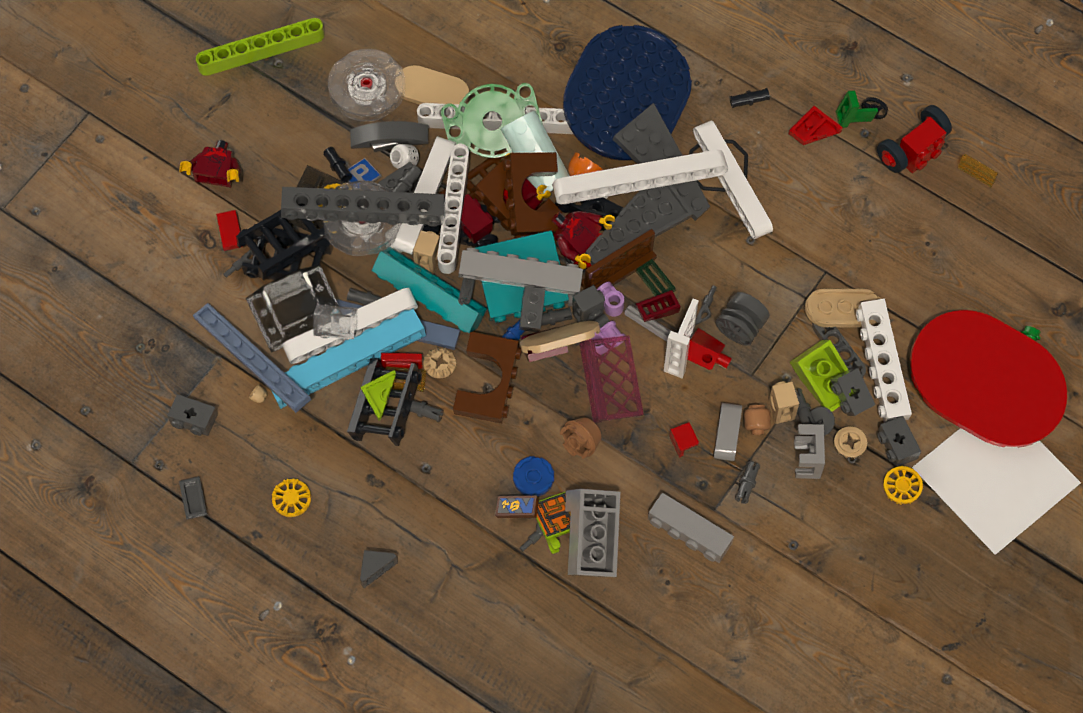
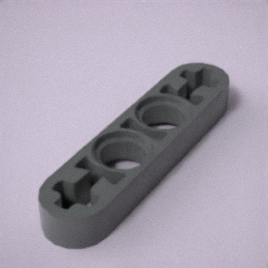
[812,322,866,378]

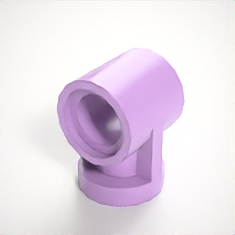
[597,282,624,317]

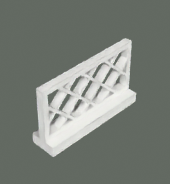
[664,299,699,379]

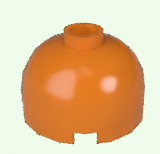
[568,152,603,176]

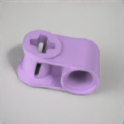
[587,321,626,357]

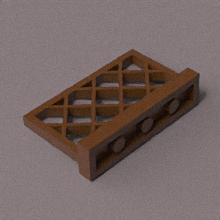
[581,229,657,290]

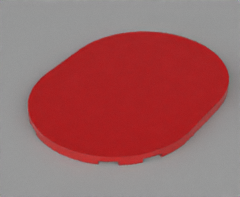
[910,310,1067,448]

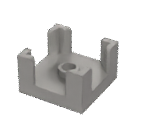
[794,424,825,479]

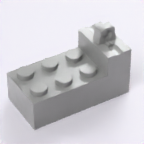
[565,489,621,577]

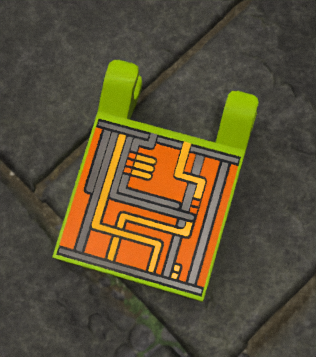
[536,492,571,554]

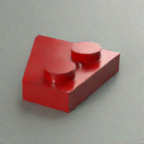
[789,106,843,145]

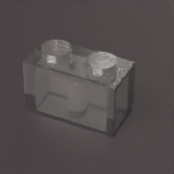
[313,305,358,340]

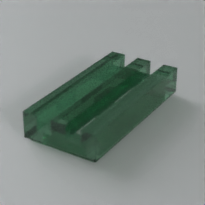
[636,259,676,296]

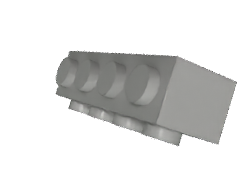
[648,493,734,563]

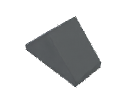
[360,550,398,588]

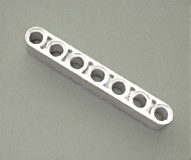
[693,120,773,239]
[393,136,456,255]
[437,144,469,274]
[282,288,418,364]

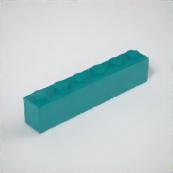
[371,247,487,333]

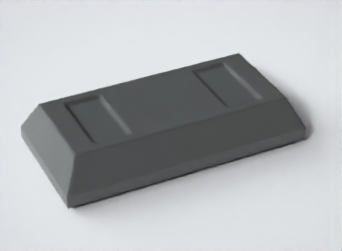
[179,476,207,520]

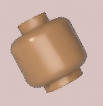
[744,405,771,435]

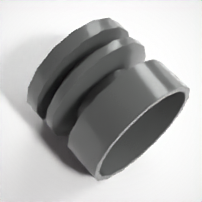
[715,292,770,346]

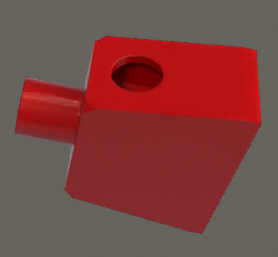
[687,328,732,370]

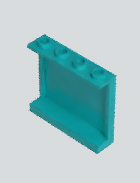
[475,231,569,323]

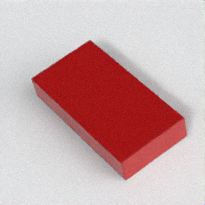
[216,210,243,251]
[381,353,423,369]

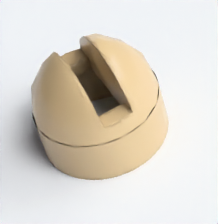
[249,385,267,403]

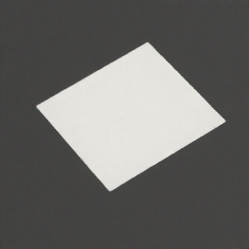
[912,428,1081,555]

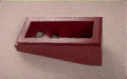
[636,290,681,322]

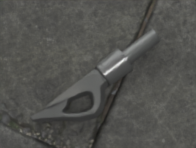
[223,250,254,278]
[695,285,717,326]
[519,522,544,552]

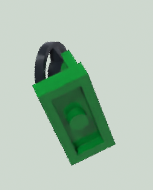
[835,90,888,128]

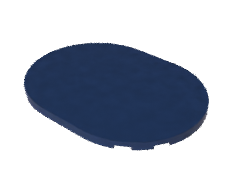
[563,25,692,160]

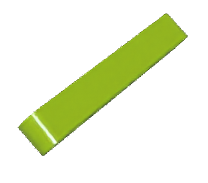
[196,18,325,76]

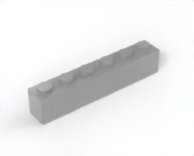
[458,248,583,295]

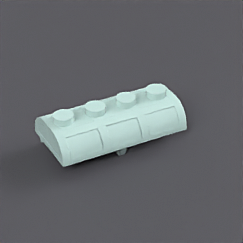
[501,111,570,194]

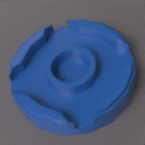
[513,456,554,497]

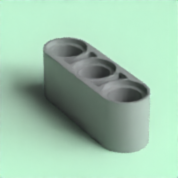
[714,402,742,461]

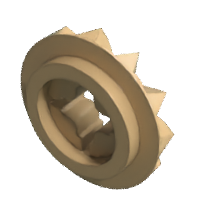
[424,347,456,378]
[834,427,867,459]

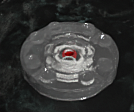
[328,49,406,121]
[322,180,401,256]

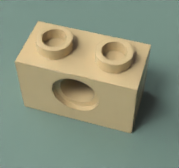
[413,231,440,274]
[769,381,799,424]

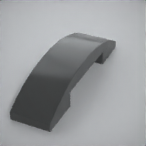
[350,121,429,149]

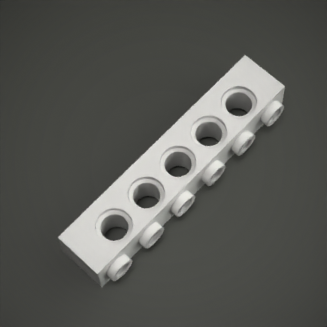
[856,299,912,423]

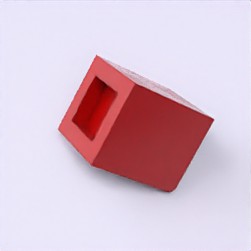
[669,422,699,458]

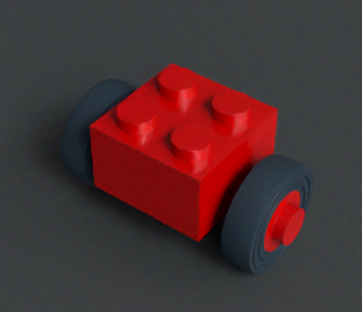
[877,105,952,174]

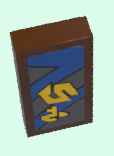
[495,496,539,518]

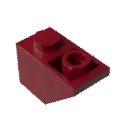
[461,194,493,244]

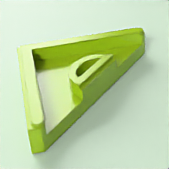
[361,370,396,420]

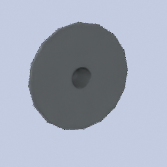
[811,407,835,436]

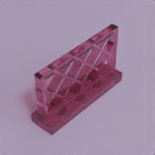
[579,335,644,423]

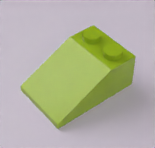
[790,340,853,412]

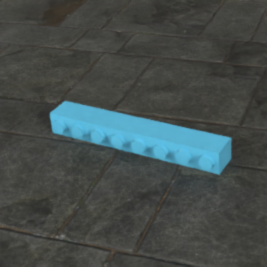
[272,309,426,409]

